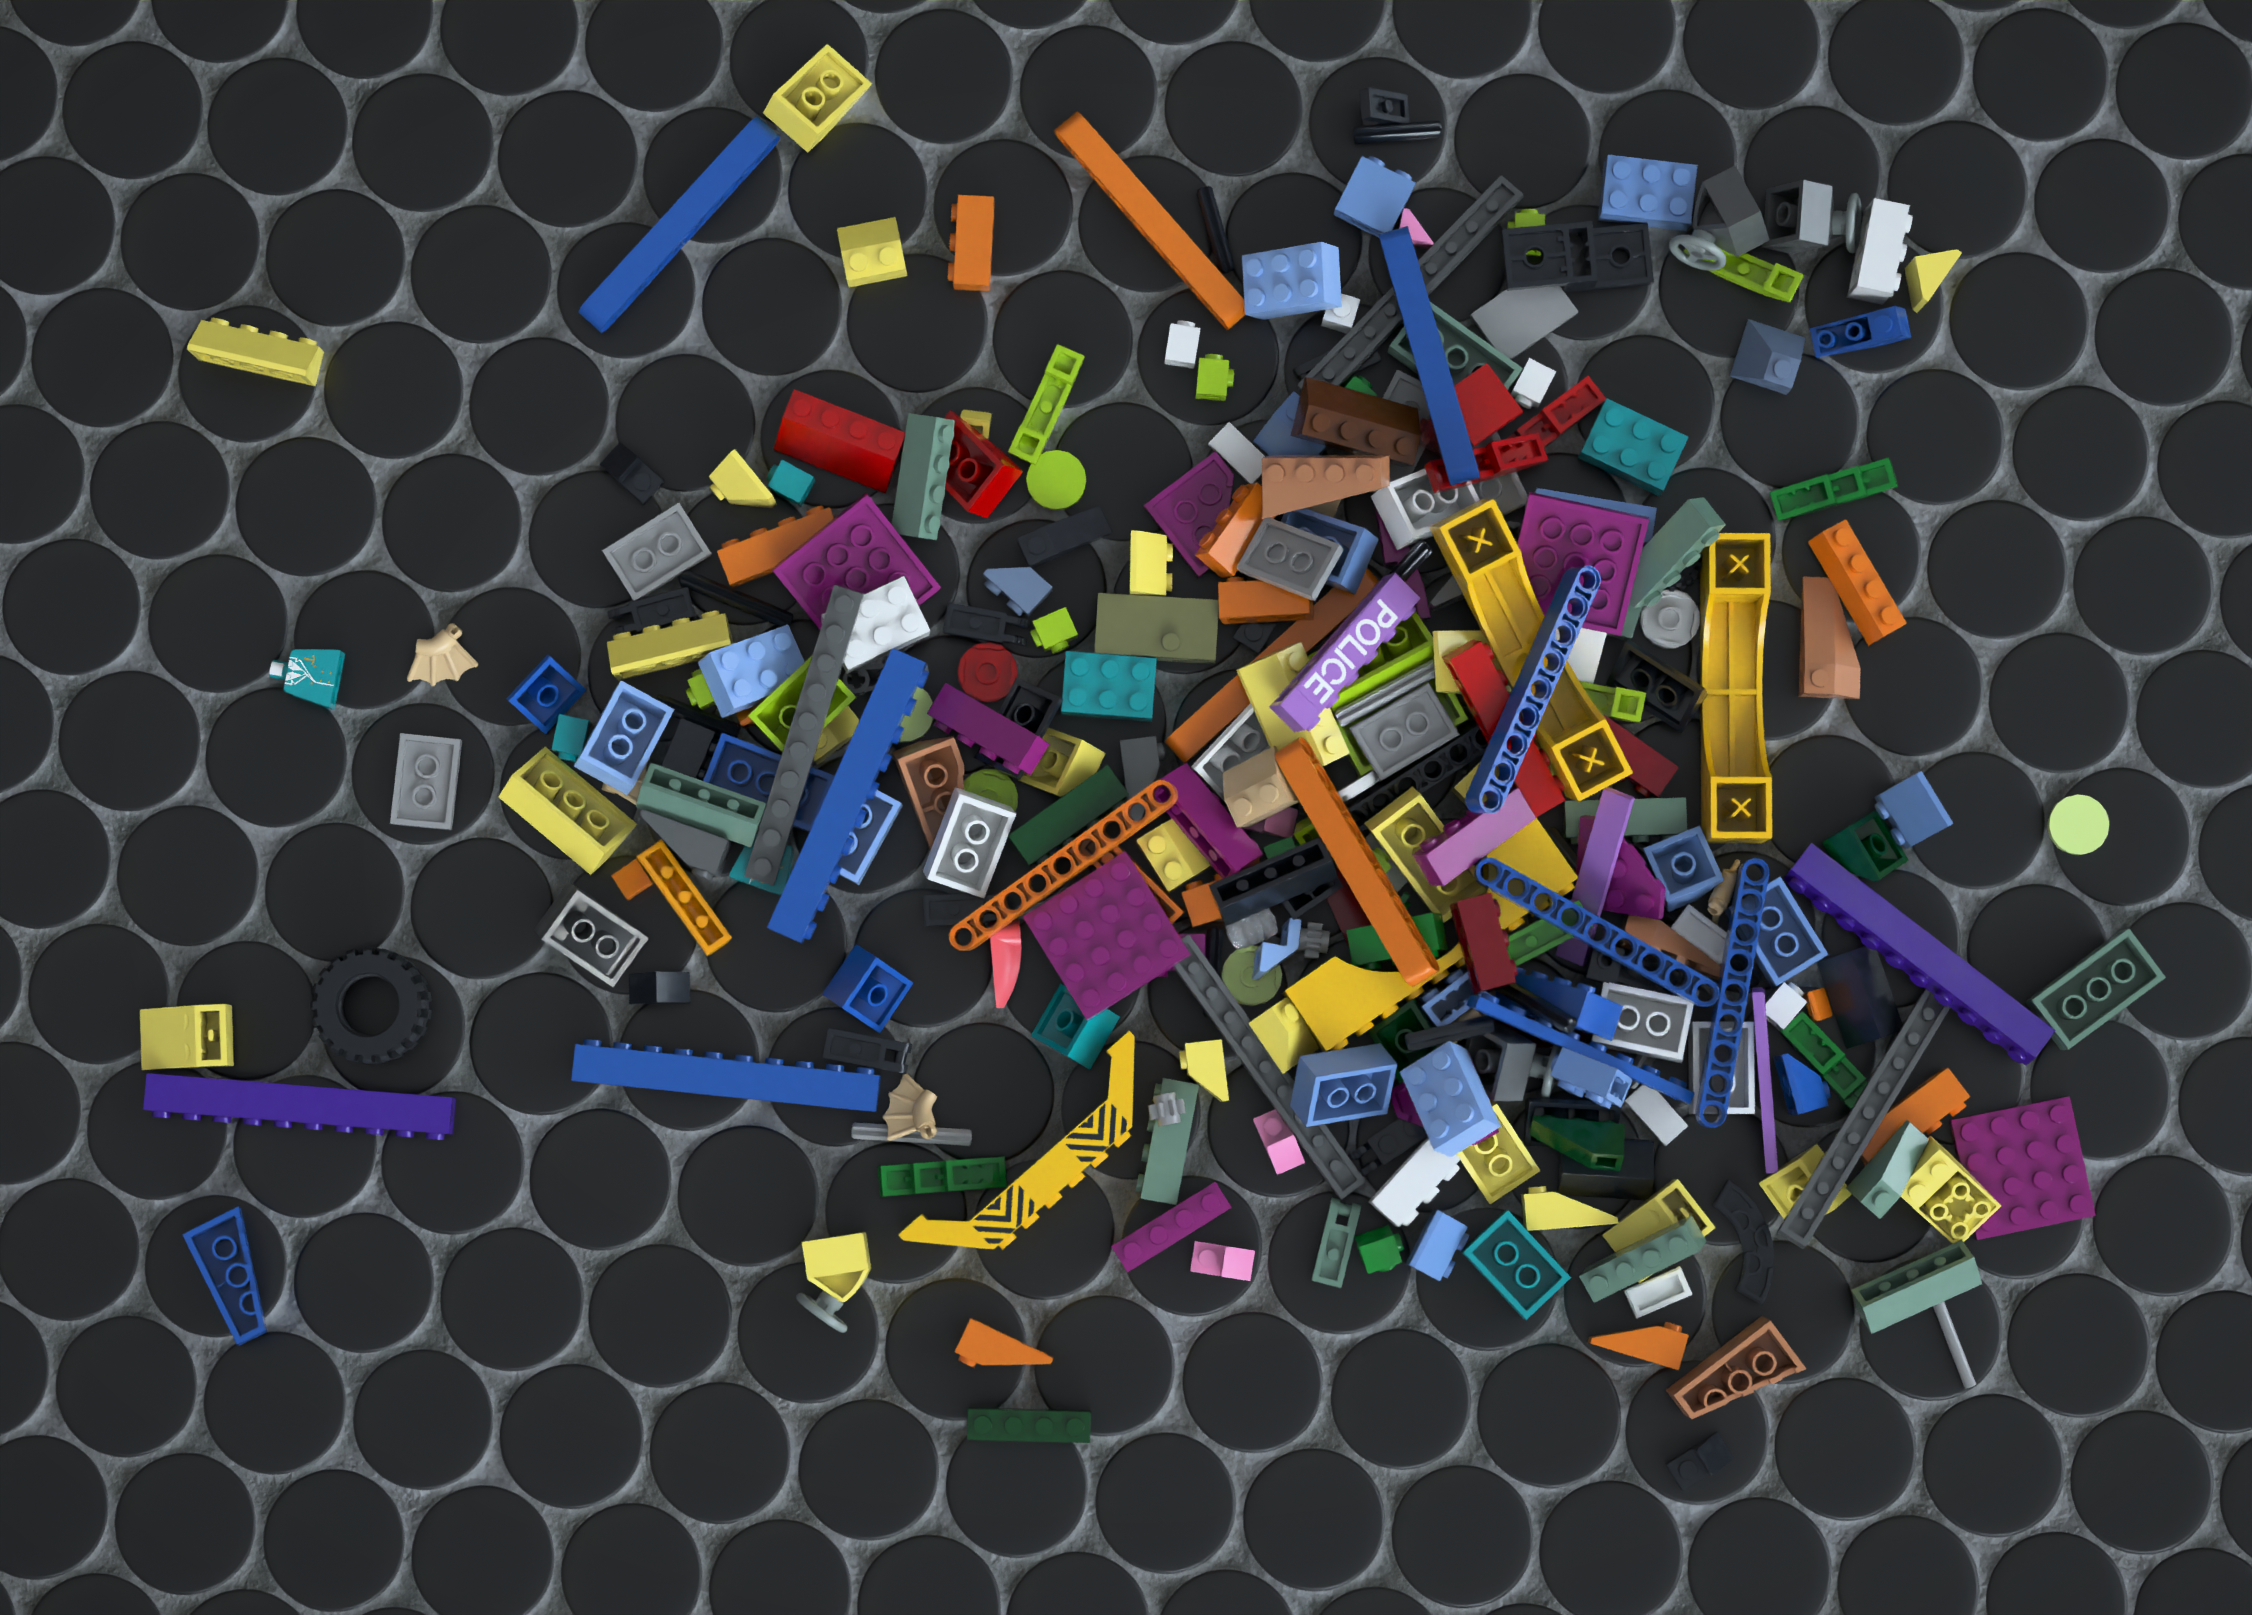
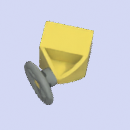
[796,1232,871,1333]

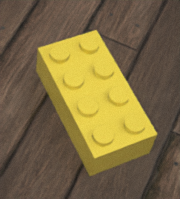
[1364,786,1487,923]

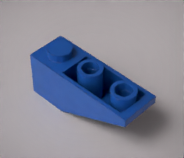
[1810,306,1911,358]

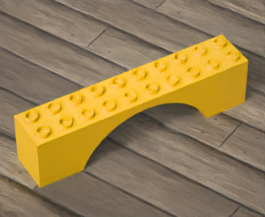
[1429,499,1633,802]
[1700,533,1772,844]
[1282,818,1578,1052]

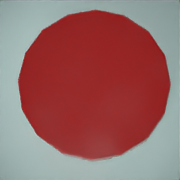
[957,642,1018,703]

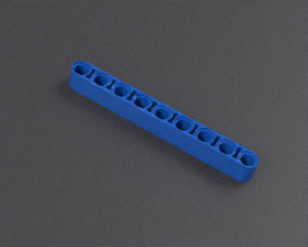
[579,116,780,333]
[1378,226,1480,486]
[1465,566,1601,814]
[1474,858,1719,1007]
[1695,858,1769,1128]

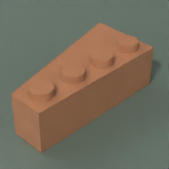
[1262,455,1390,519]
[1666,1316,1806,1420]

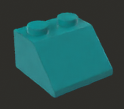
[1031,983,1120,1069]

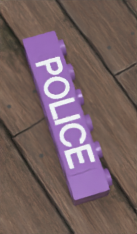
[1269,573,1420,732]

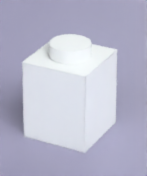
[1321,294,1360,333]
[1164,321,1200,369]
[1511,358,1556,409]
[1765,982,1807,1031]

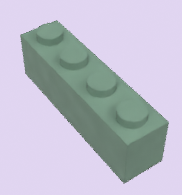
[892,413,955,540]
[1629,497,1726,608]
[636,763,767,847]
[1562,797,1687,845]
[1135,1078,1199,1205]
[1579,1215,1707,1303]
[1851,1240,1982,1334]

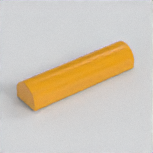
[636,839,732,956]

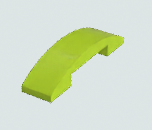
[1684,248,1804,302]
[1008,344,1085,465]
[1580,681,1646,723]

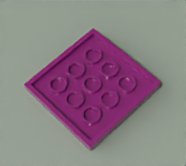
[1517,492,1649,636]
[771,493,941,630]
[1023,851,1191,1020]
[1949,1096,2096,1240]

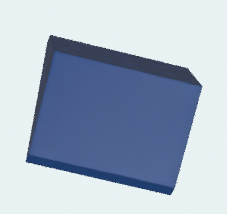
[506,654,586,734]

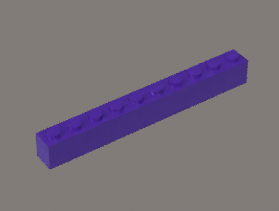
[1783,843,2055,1065]
[143,1073,456,1140]

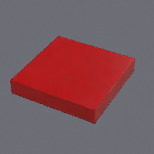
[1454,363,1523,447]

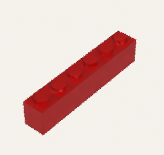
[1442,639,1565,817]

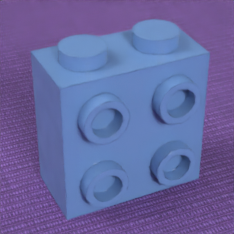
[1334,156,1415,238]
[1418,969,1489,1028]
[1551,1047,1633,1109]

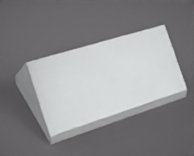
[1191,703,1270,802]

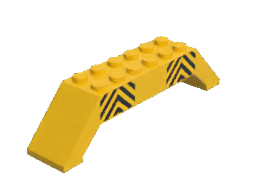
[899,1031,1135,1250]

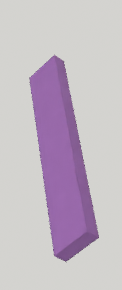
[1556,787,1635,966]
[1752,987,1778,1174]

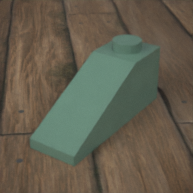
[1846,1120,1929,1219]

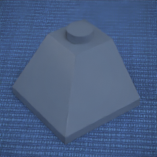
[1730,319,1805,395]

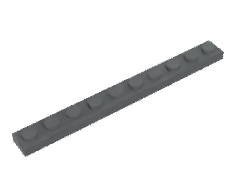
[1297,175,1523,392]
[744,585,865,886]
[1173,934,1366,1199]
[1777,988,1950,1249]

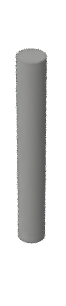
[1933,1301,1976,1389]

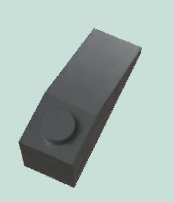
[1120,736,1165,832]

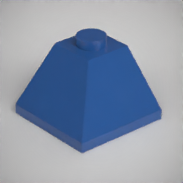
[1773,1053,1831,1115]

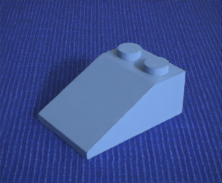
[1874,771,1953,849]

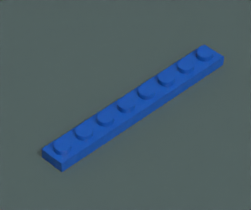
[1466,992,1695,1104]

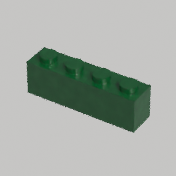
[1008,765,1129,867]
[967,1407,1091,1443]

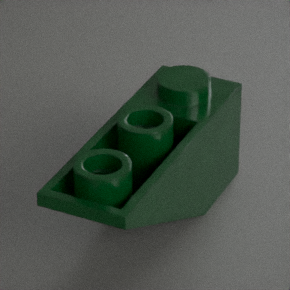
[1529,1115,1625,1171]

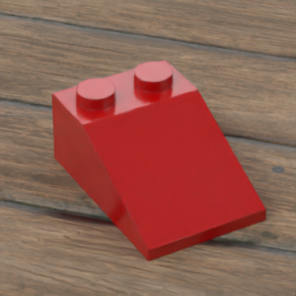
[944,410,1023,518]

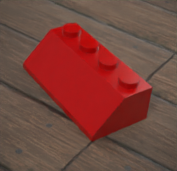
[774,389,905,494]

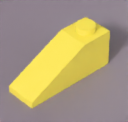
[1521,1186,1618,1231]

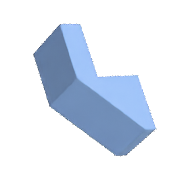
[1252,918,1301,980]

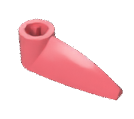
[989,919,1022,1008]

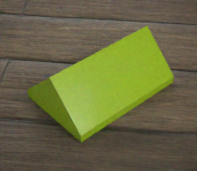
[748,656,857,753]

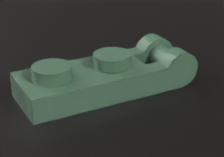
[1311,1197,1361,1288]

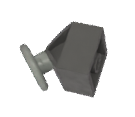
[1669,166,1770,271]
[1762,180,1861,254]
[1465,1022,1562,1101]

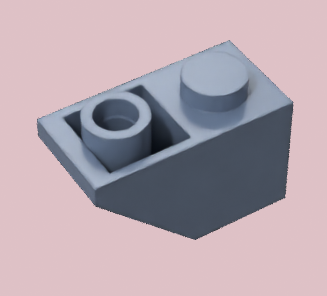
[983,567,1053,617]

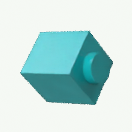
[766,460,816,507]
[551,714,592,762]

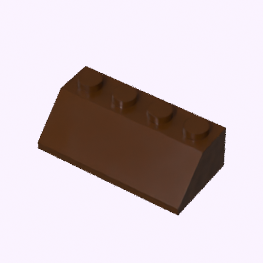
[1291,377,1421,467]

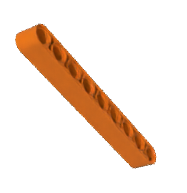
[1054,111,1245,330]
[1164,568,1379,764]
[1275,737,1439,987]
[949,780,1178,951]

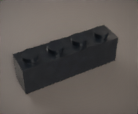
[1209,837,1338,926]

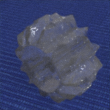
[1225,908,1278,949]

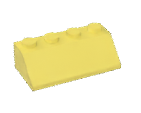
[187,318,324,387]
[607,611,734,680]
[1236,642,1350,766]
[499,747,637,875]

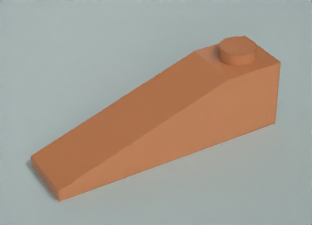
[1798,577,1861,699]
[892,736,964,851]
[1617,914,1721,980]

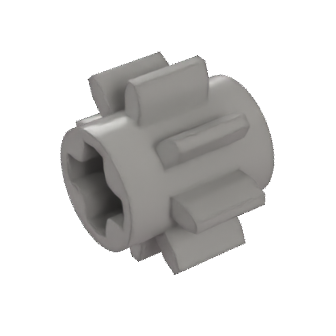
[1297,922,1330,959]
[1148,1092,1186,1127]

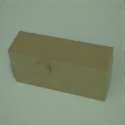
[1095,593,1219,664]

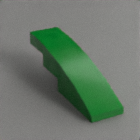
[1770,457,1898,521]
[1780,1011,1868,1110]
[878,1156,1007,1197]

